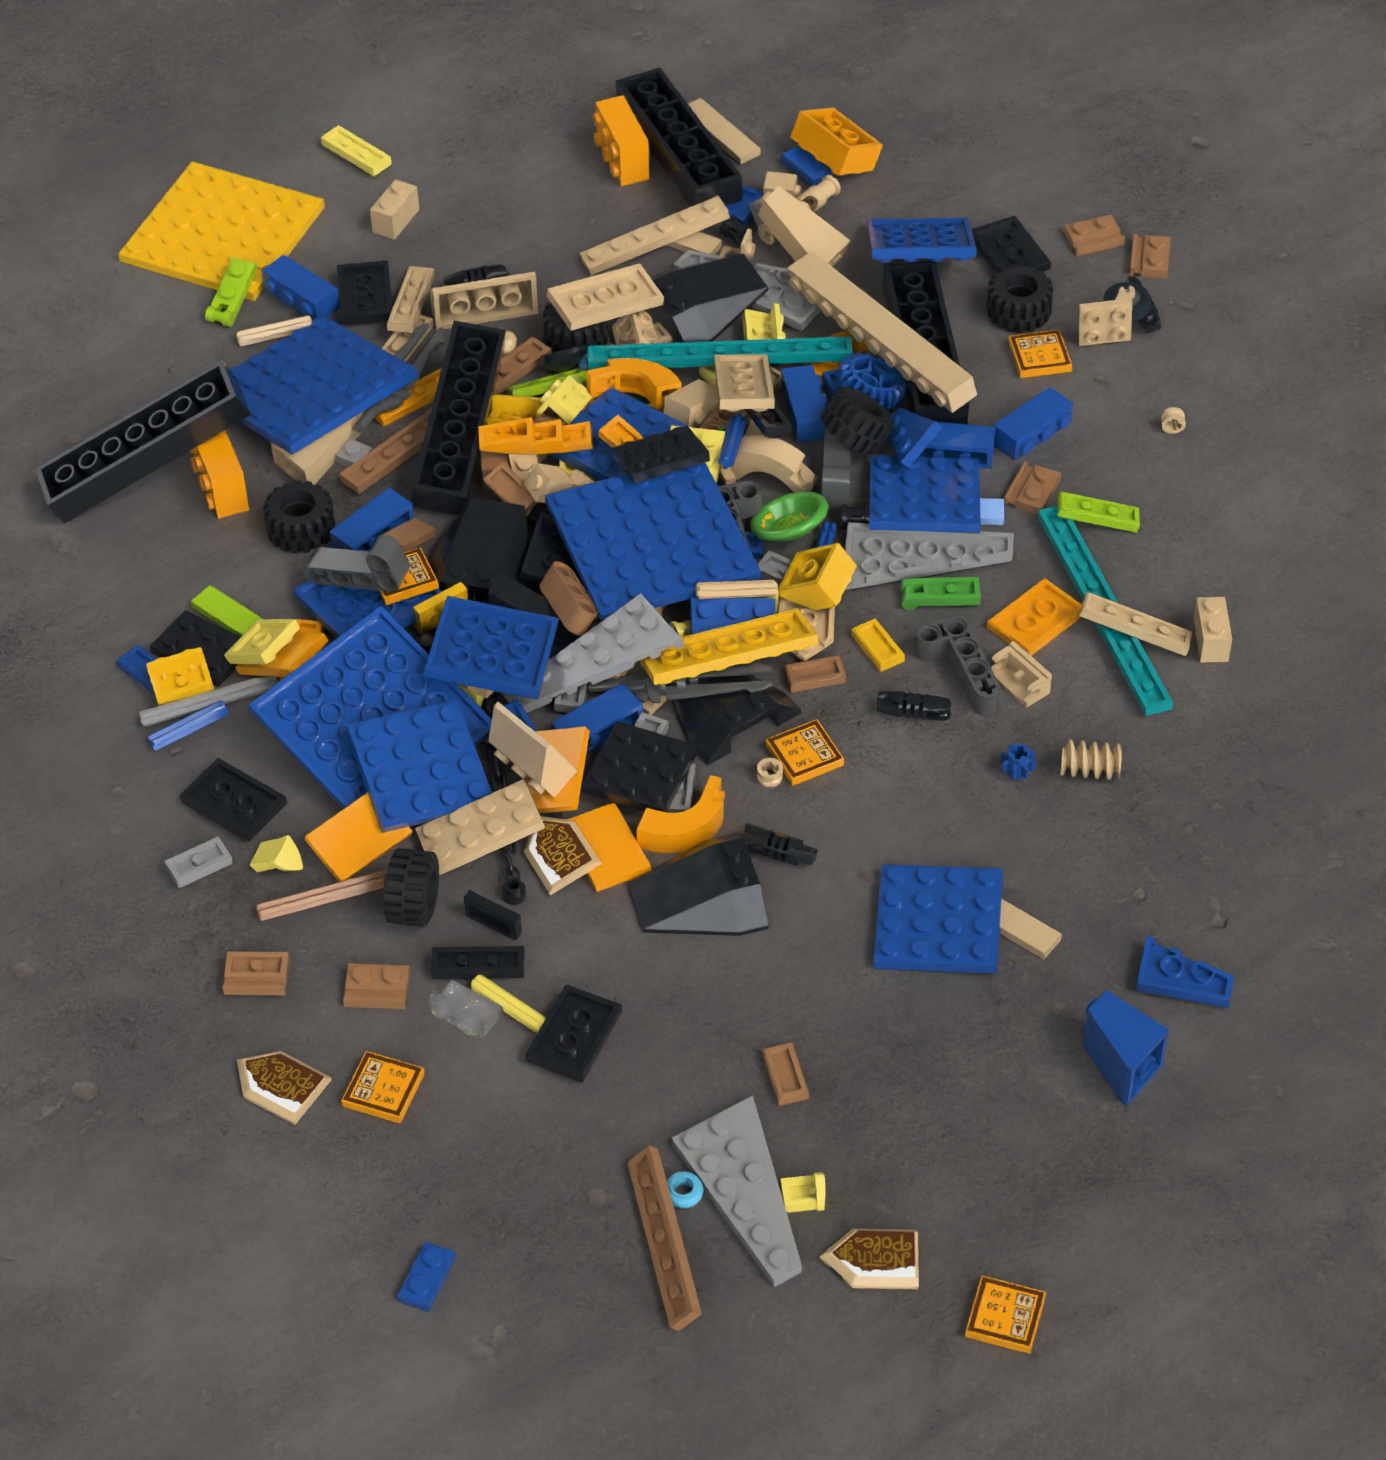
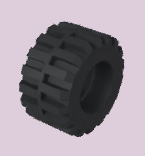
[986,265,1053,333]
[543,303,609,354]
[820,387,895,455]
[263,481,335,553]
[383,847,439,927]

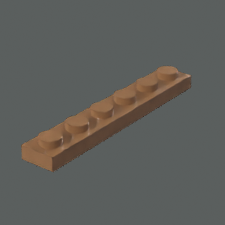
[627,1146,702,1331]

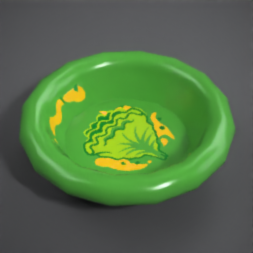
[750,491,829,542]

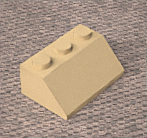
[489,702,578,798]

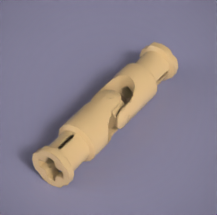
[757,175,841,245]

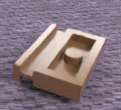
[1063,215,1125,256]
[1130,234,1171,279]
[1004,461,1061,515]
[223,952,290,996]
[343,963,410,1009]

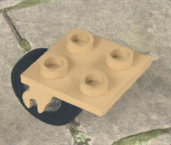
[1078,282,1151,346]

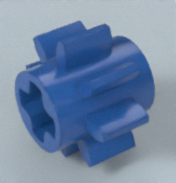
[1000,744,1036,780]

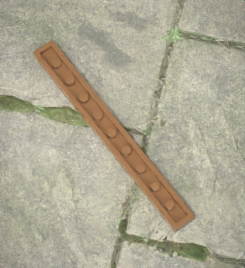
[339,337,551,494]

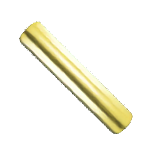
[471,974,546,1034]

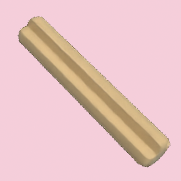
[236,315,312,346]
[695,580,778,599]

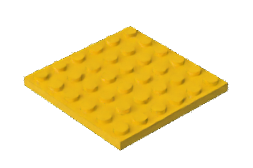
[118,161,325,301]

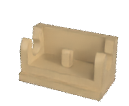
[991,641,1052,708]

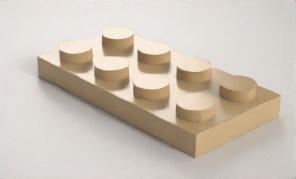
[547,263,664,331]
[714,354,775,412]
[415,779,545,876]

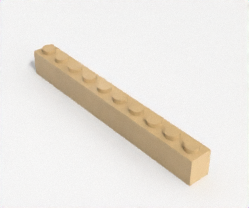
[787,251,977,413]

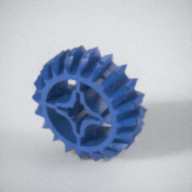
[835,352,907,411]

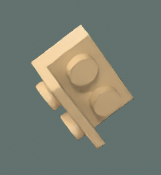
[612,311,658,345]

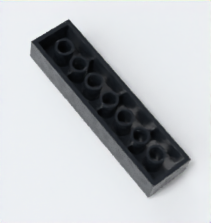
[615,67,743,207]
[883,260,969,425]
[411,320,506,516]
[35,360,251,523]

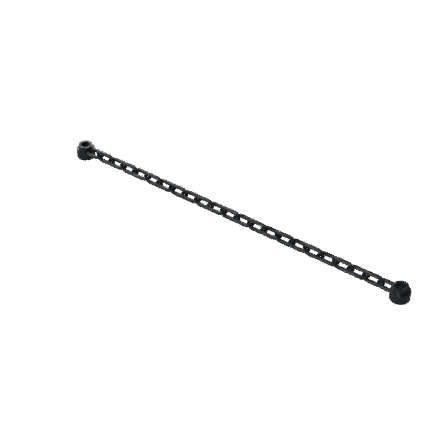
[468,591,526,905]

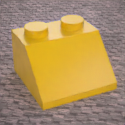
[777,543,857,611]

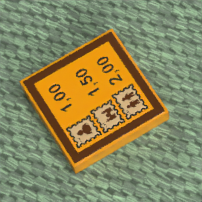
[1008,329,1072,378]
[379,547,439,605]
[766,719,844,786]
[341,1051,425,1124]
[965,1276,1046,1354]

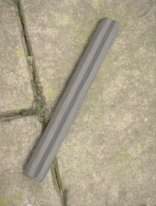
[139,676,279,727]

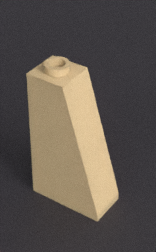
[758,186,850,267]
[271,411,365,485]

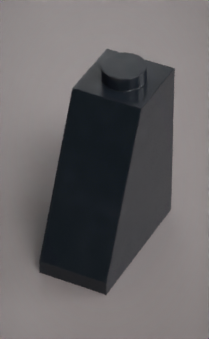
[488,573,567,636]

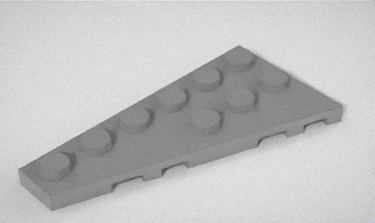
[673,250,821,331]
[845,522,1014,590]
[502,593,685,713]
[671,1095,802,1287]

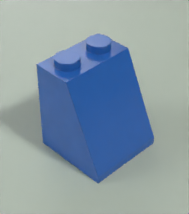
[1083,990,1169,1106]

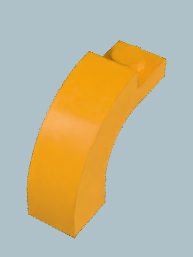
[586,358,682,410]
[637,775,725,853]

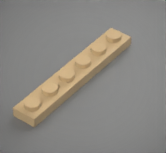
[580,196,730,276]

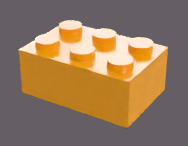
[593,95,649,186]
[790,107,883,176]
[190,430,249,519]

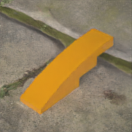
[479,417,593,454]

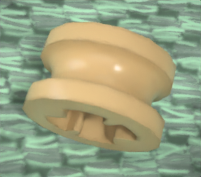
[1161,407,1186,434]
[757,758,783,787]

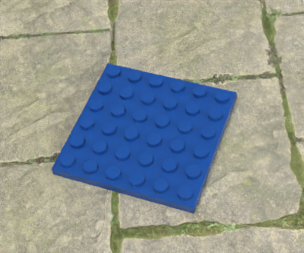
[230,316,419,455]
[545,463,761,622]
[248,606,492,809]

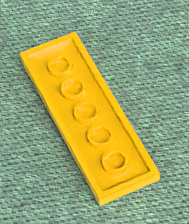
[639,608,818,685]

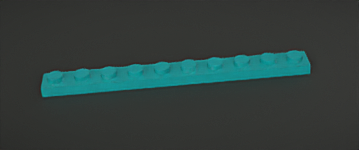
[588,336,853,370]
[1037,506,1173,717]

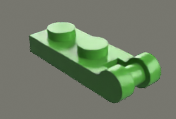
[900,577,981,610]

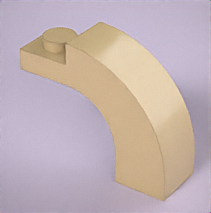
[729,435,818,492]

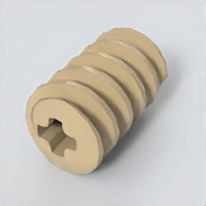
[1060,739,1122,780]

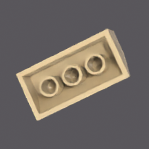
[429,272,538,330]

